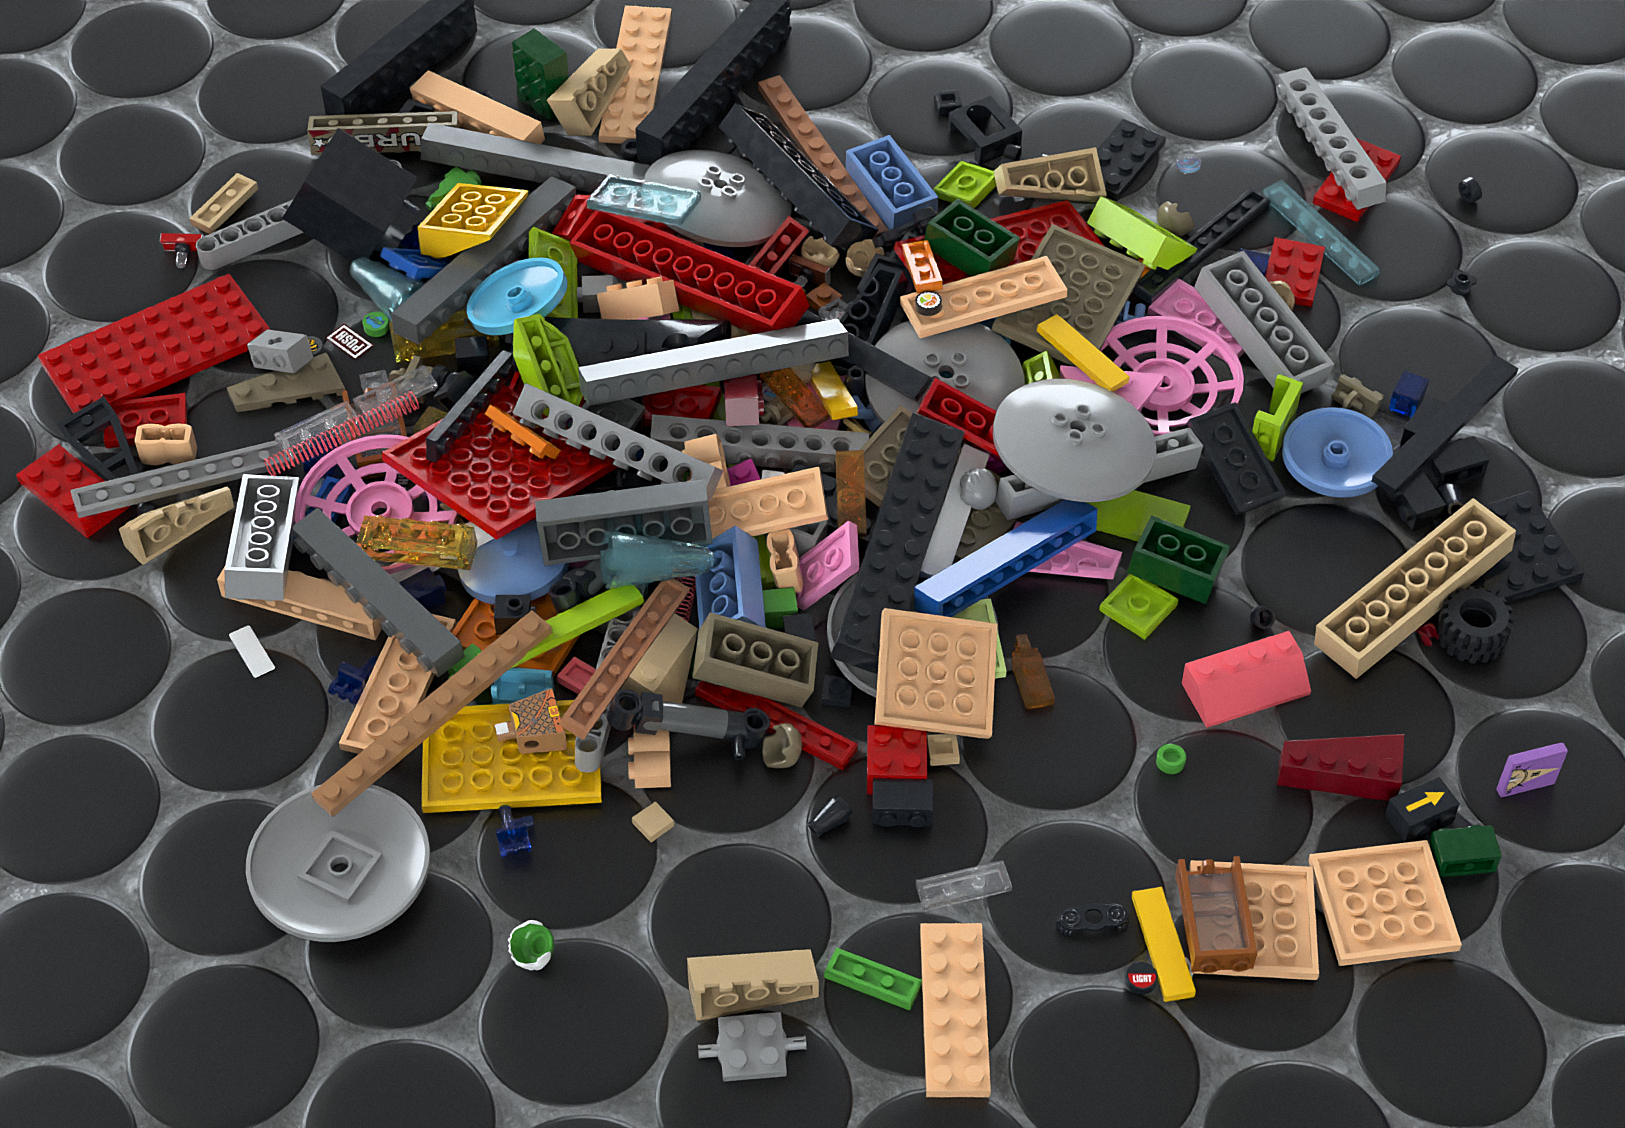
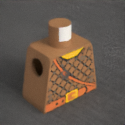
[495,688,567,754]

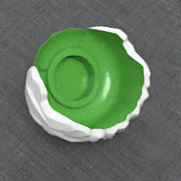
[508,920,555,970]

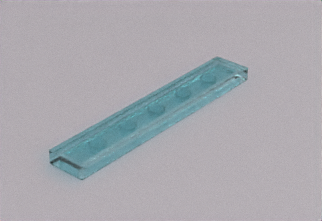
[1262,180,1380,285]

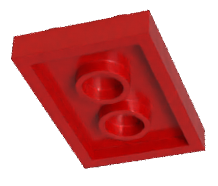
[1265,237,1325,307]
[104,393,187,449]

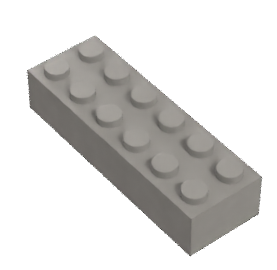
[1194,251,1334,393]
[224,474,299,601]

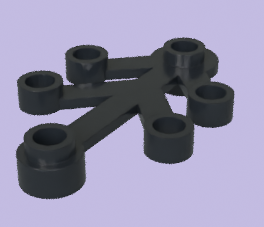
[872,206,938,250]

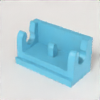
[491,667,554,705]

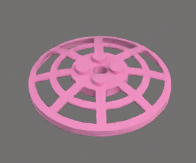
[1100,316,1244,437]
[295,435,459,574]

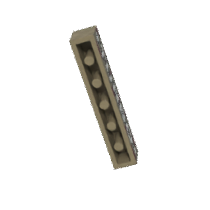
[307,111,460,155]

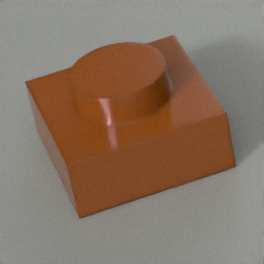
[806,282,842,316]

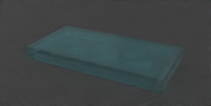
[587,175,701,226]

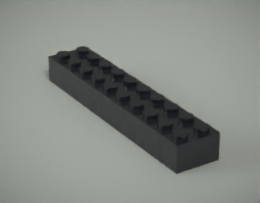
[635,0,792,166]
[830,413,965,675]

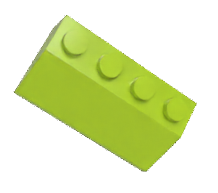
[1087,196,1197,270]

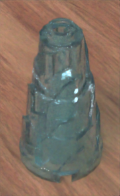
[350,257,426,324]
[600,531,714,589]

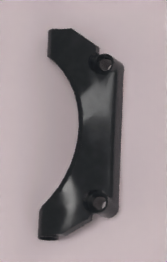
[499,316,732,371]

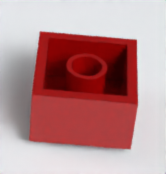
[867,725,927,794]

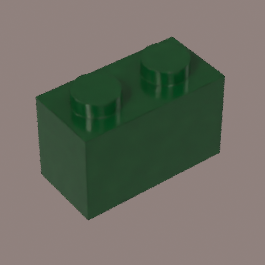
[1429,825,1502,877]

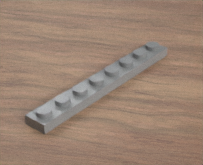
[71,438,295,518]

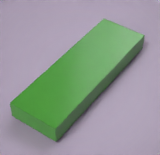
[824,947,922,1011]

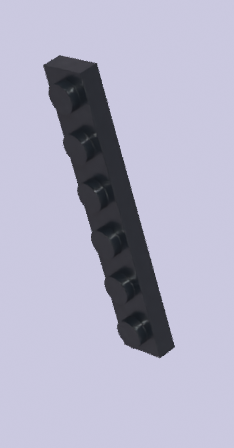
[426,350,515,463]

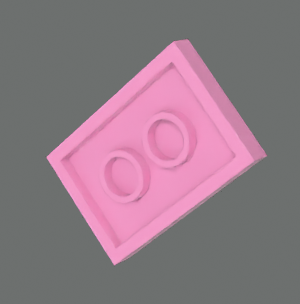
[795,521,859,610]

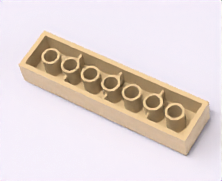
[1314,498,1516,679]

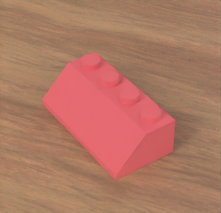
[1182,631,1311,728]

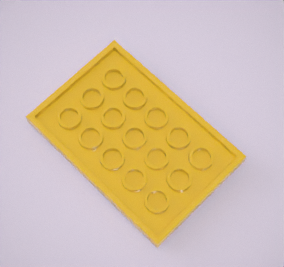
[422,700,602,813]

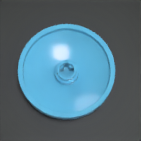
[467,258,567,335]

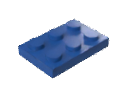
[380,247,453,280]

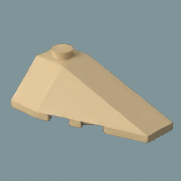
[119,487,234,565]
[620,613,698,703]

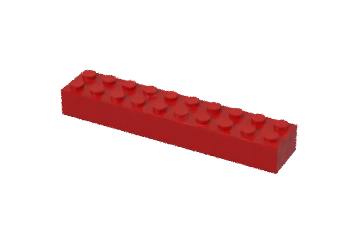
[569,206,810,334]

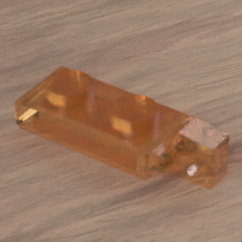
[1012,634,1055,709]

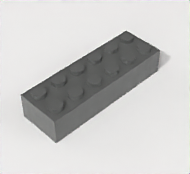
[535,479,713,566]

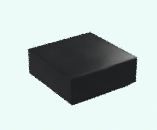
[934,90,963,115]

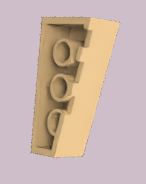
[547,49,631,136]
[994,147,1107,202]
[687,949,819,1021]

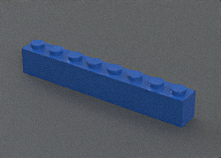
[914,500,1097,617]

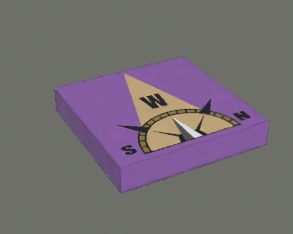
[1497,743,1568,797]

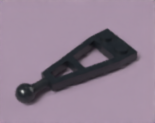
[57,396,159,516]

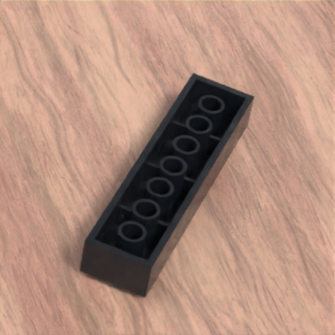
[320,0,478,116]
[719,103,879,252]

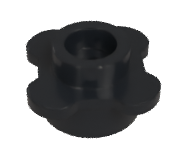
[1447,270,1477,295]

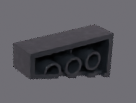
[823,264,909,374]

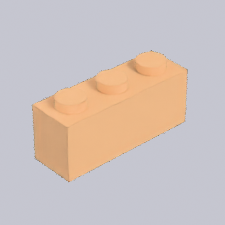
[597,277,679,319]

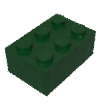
[512,28,569,121]
[924,199,1020,277]
[1127,515,1230,604]

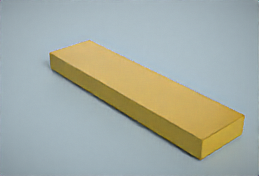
[1037,314,1130,392]
[810,361,858,420]
[1131,887,1196,1002]

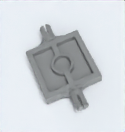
[698,1012,806,1082]

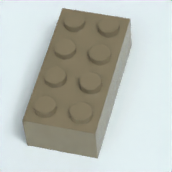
[692,612,818,708]

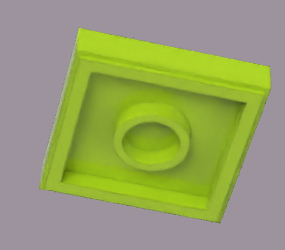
[933,161,997,209]
[1099,574,1179,640]

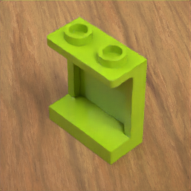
[1252,374,1303,461]

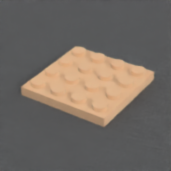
[874,608,998,739]
[1308,840,1462,966]
[1190,860,1319,980]

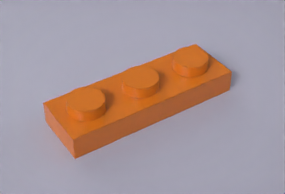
[902,240,943,294]
[485,405,561,459]

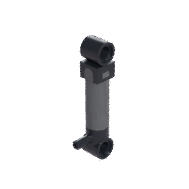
[549,554,639,615]
[606,690,770,760]

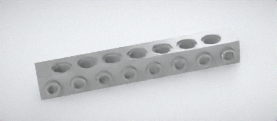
[1276,67,1386,210]
[513,383,723,501]
[650,415,869,473]

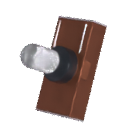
[789,254,831,288]

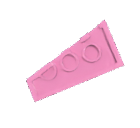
[1013,521,1122,580]

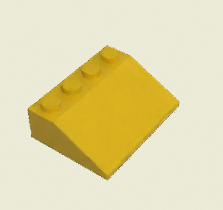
[418,183,528,258]

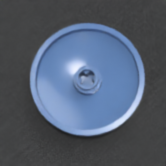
[1282,408,1393,497]
[458,519,570,605]

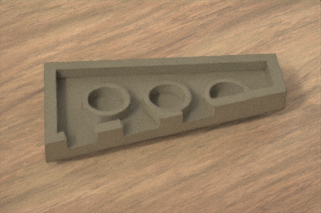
[227,353,346,412]

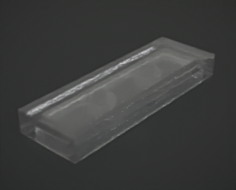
[353,366,438,422]
[274,401,360,458]
[916,860,1012,911]

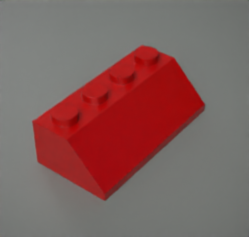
[916,378,1004,463]

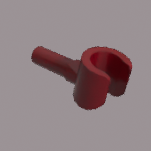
[1415,623,1439,646]

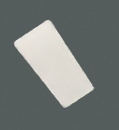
[229,626,275,678]

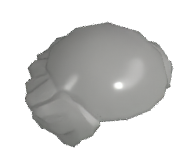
[959,468,997,510]

